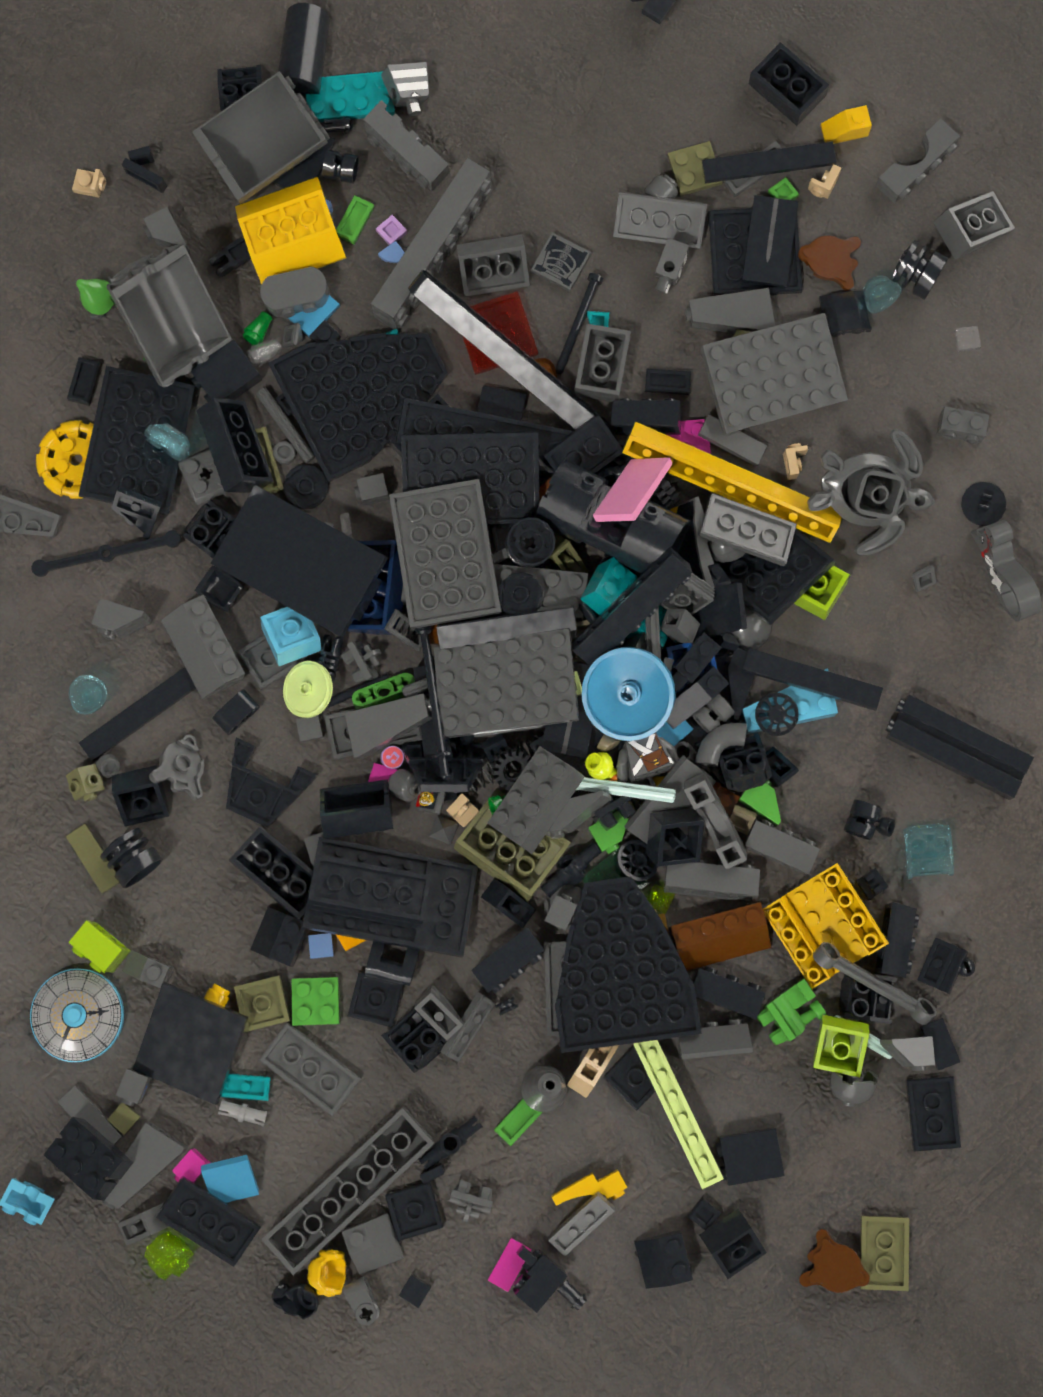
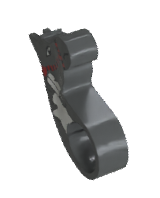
[971,519,1042,621]

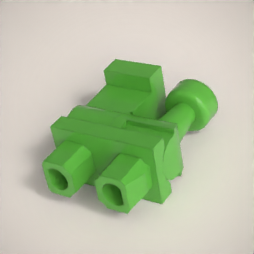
[757,979,827,1045]

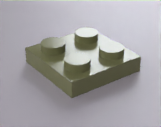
[667,141,723,196]
[234,976,290,1032]

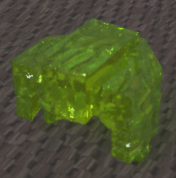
[144,1231,194,1280]

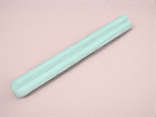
[576,777,676,803]

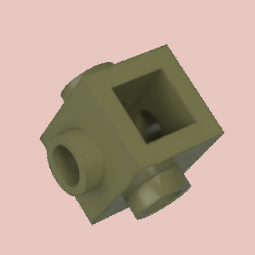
[65,764,105,802]

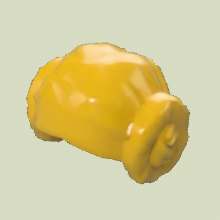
[307,1249,346,1297]

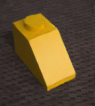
[820,105,872,144]

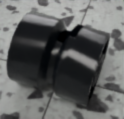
[322,150,359,184]
[843,799,882,840]

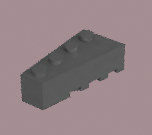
[364,100,450,191]

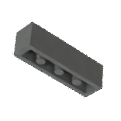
[664,860,760,903]

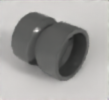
[692,694,735,733]

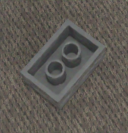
[575,324,631,402]

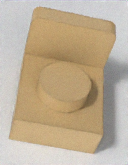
[808,164,841,199]
[72,169,106,198]
[783,443,808,480]
[446,794,479,827]

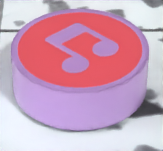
[380,746,404,769]

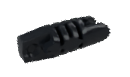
[318,634,344,682]

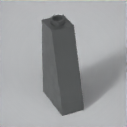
[685,288,775,334]
[345,694,432,759]
[102,1122,188,1209]

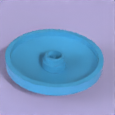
[582,647,675,741]

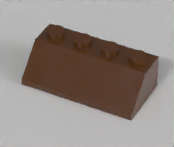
[669,902,771,971]

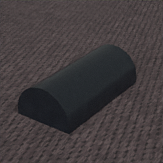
[278,3,330,95]
[229,826,313,920]

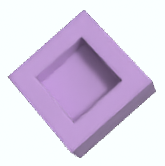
[376,215,407,245]

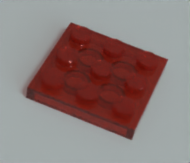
[462,291,538,375]

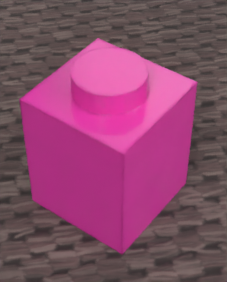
[172,1148,211,1183]

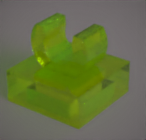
[647,884,675,915]

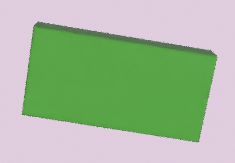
[336,195,375,245]
[494,1099,542,1146]

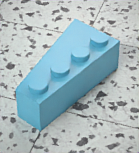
[741,668,838,735]

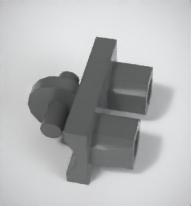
[341,641,381,683]
[449,1180,493,1223]

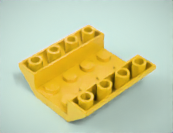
[235,177,346,284]
[763,863,889,989]

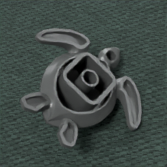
[807,429,935,556]

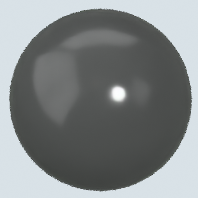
[731,604,772,651]

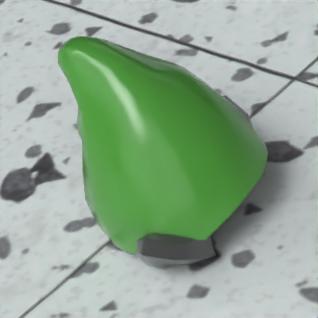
[76,276,114,320]

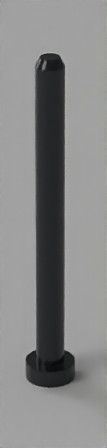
[555,273,603,375]

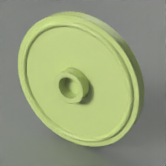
[283,661,333,718]

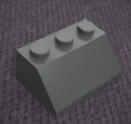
[456,234,530,296]
[677,1019,753,1059]

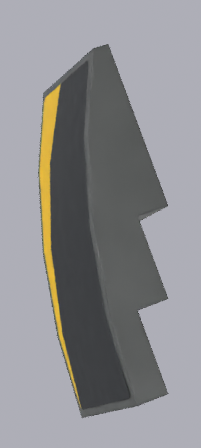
[670,497,715,588]

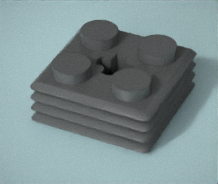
[178,449,227,505]
[660,573,715,615]

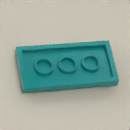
[306,71,395,122]

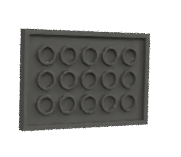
[700,313,848,434]
[389,479,502,629]
[434,629,579,739]

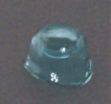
[863,275,902,314]
[69,675,107,715]

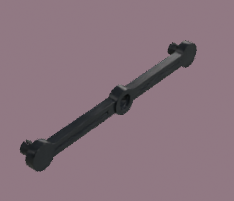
[31,530,181,577]

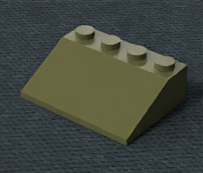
[453,789,571,903]

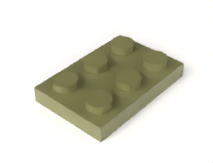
[860,1215,909,1291]

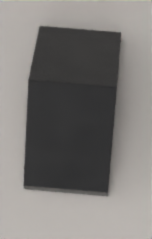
[765,746,799,788]

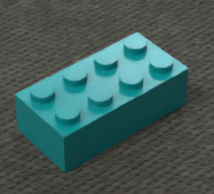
[580,557,668,649]

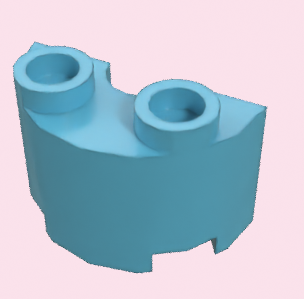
[0,1178,55,1225]

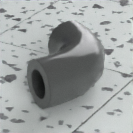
[695,723,747,767]

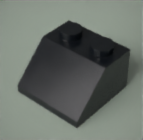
[112,765,169,827]
[250,907,308,967]
[699,1209,767,1279]
[634,1230,693,1289]

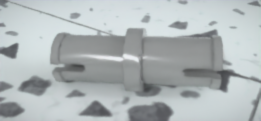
[218,1100,267,1126]

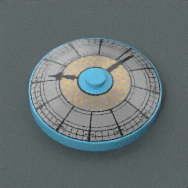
[30,969,124,1062]

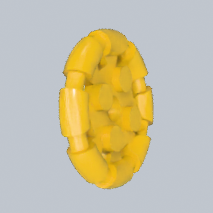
[36,420,94,499]

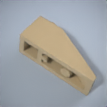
[567,1045,619,1098]

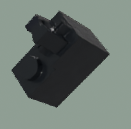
[513,1245,567,1313]

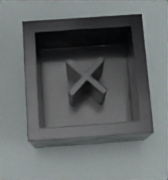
[646,808,704,867]

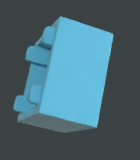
[260,607,321,666]

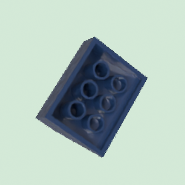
[347,540,403,635]

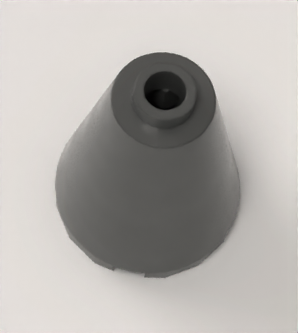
[521,1065,568,1112]

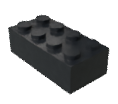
[196,398,274,493]

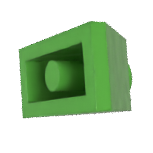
[738,780,781,826]
[588,811,628,854]

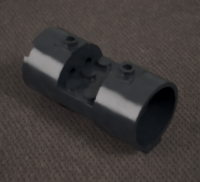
[536,460,690,574]

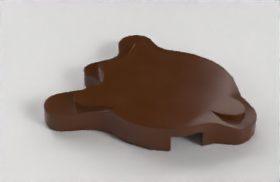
[798,235,861,291]
[799,1229,870,1293]

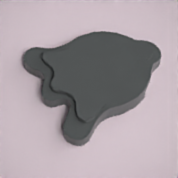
[149,735,204,800]

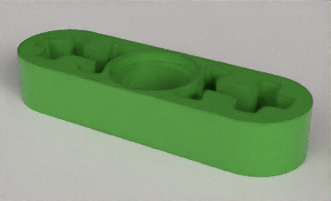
[352,673,415,710]

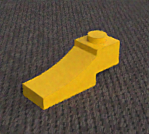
[552,1169,627,1206]

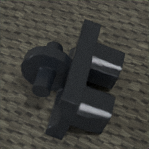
[592,795,636,831]

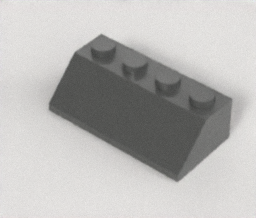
[161,595,245,700]

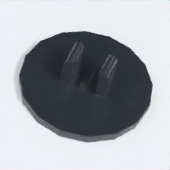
[961,482,1006,526]

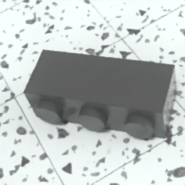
[744,819,820,876]

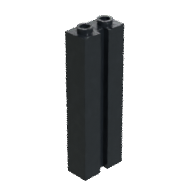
[885,695,1034,800]

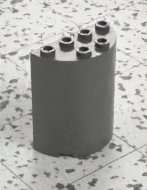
[192,71,330,204]
[107,244,232,387]

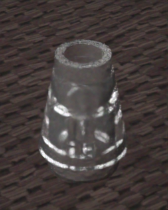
[247,339,282,367]

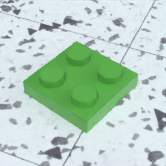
[292,977,340,1026]

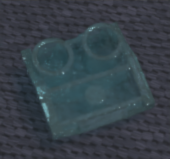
[145,423,192,461]
[903,824,954,879]

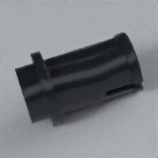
[323,116,352,134]
[557,1280,587,1311]

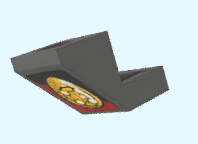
[414,792,446,815]

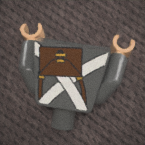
[616,733,679,783]

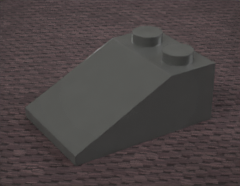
[933,191,1015,260]

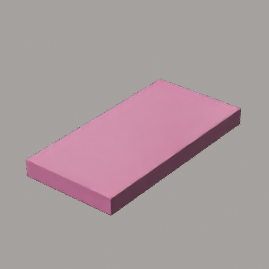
[593,458,672,522]

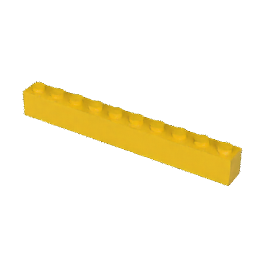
[622,422,841,543]

